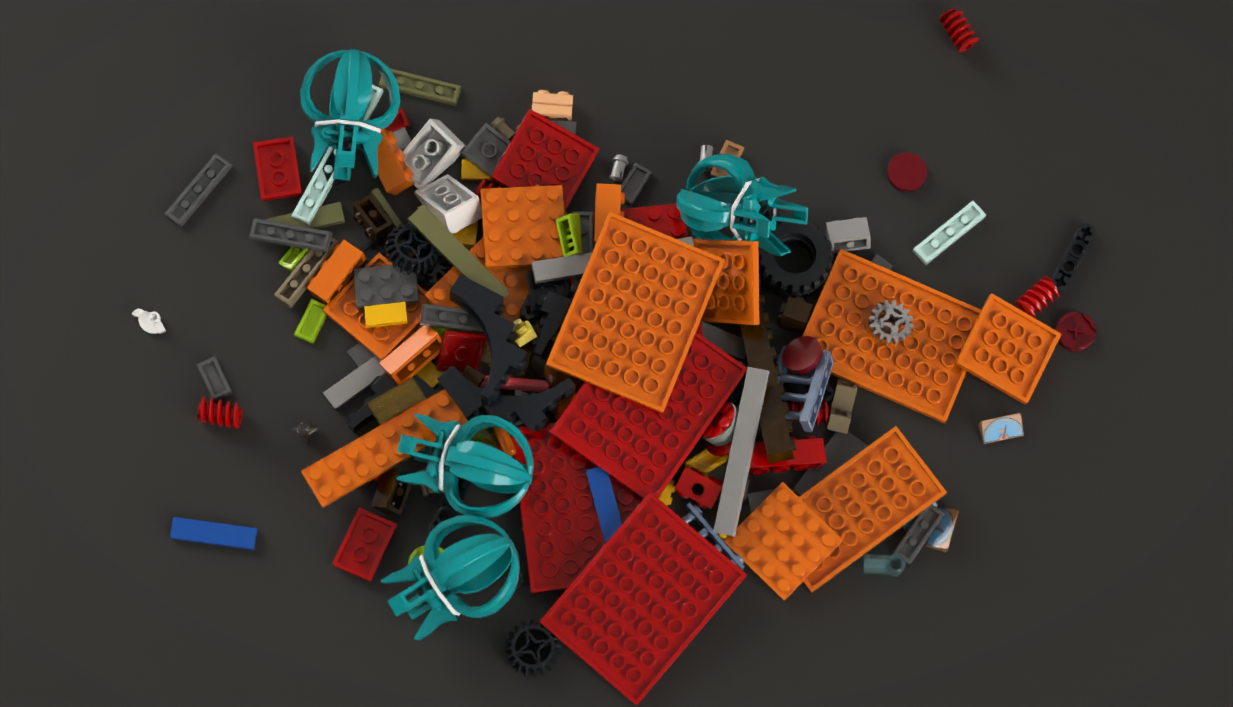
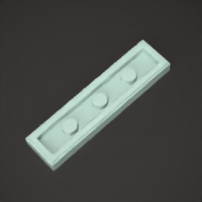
[912,201,986,265]

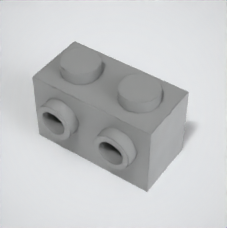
[826,217,871,253]

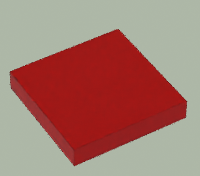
[436,330,486,373]

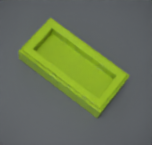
[294,299,327,344]

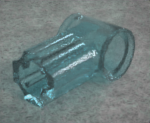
[863,554,906,577]

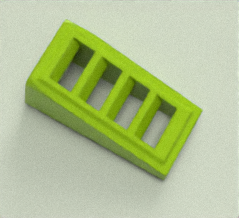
[555,213,582,257]

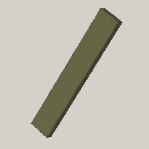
[407,205,510,298]

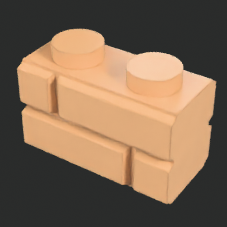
[532,90,573,121]

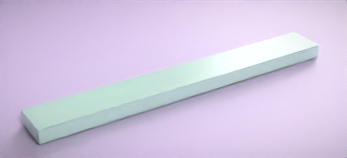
[291,85,383,225]

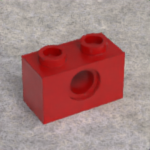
[674,464,724,509]

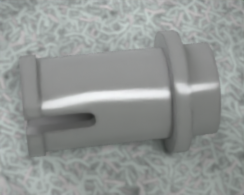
[699,145,713,172]
[609,154,628,182]

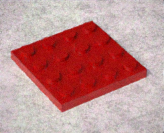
[490,109,600,210]

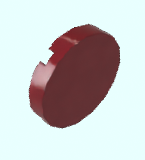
[887,153,927,192]
[1055,312,1096,352]
[782,336,823,374]

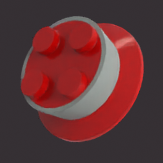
[701,401,739,457]

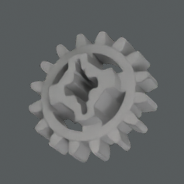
[868,300,914,345]

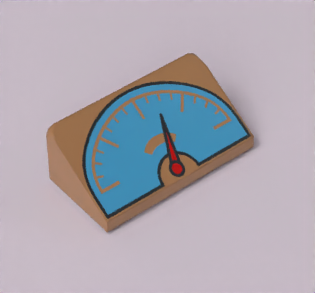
[978,413,1024,444]
[926,507,959,552]

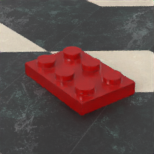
[253,136,302,202]
[332,508,398,583]

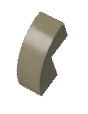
[827,379,858,434]

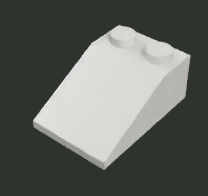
[403,119,466,189]
[414,174,482,234]

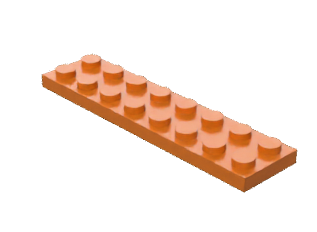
[301,389,468,508]

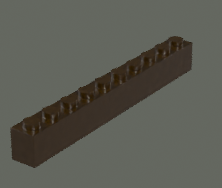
[740,276,797,464]

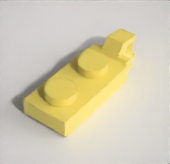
[513,317,538,347]

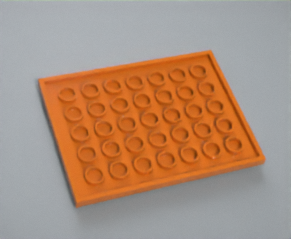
[546,211,725,413]
[803,249,981,424]

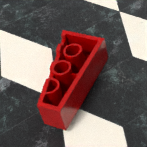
[749,436,827,476]

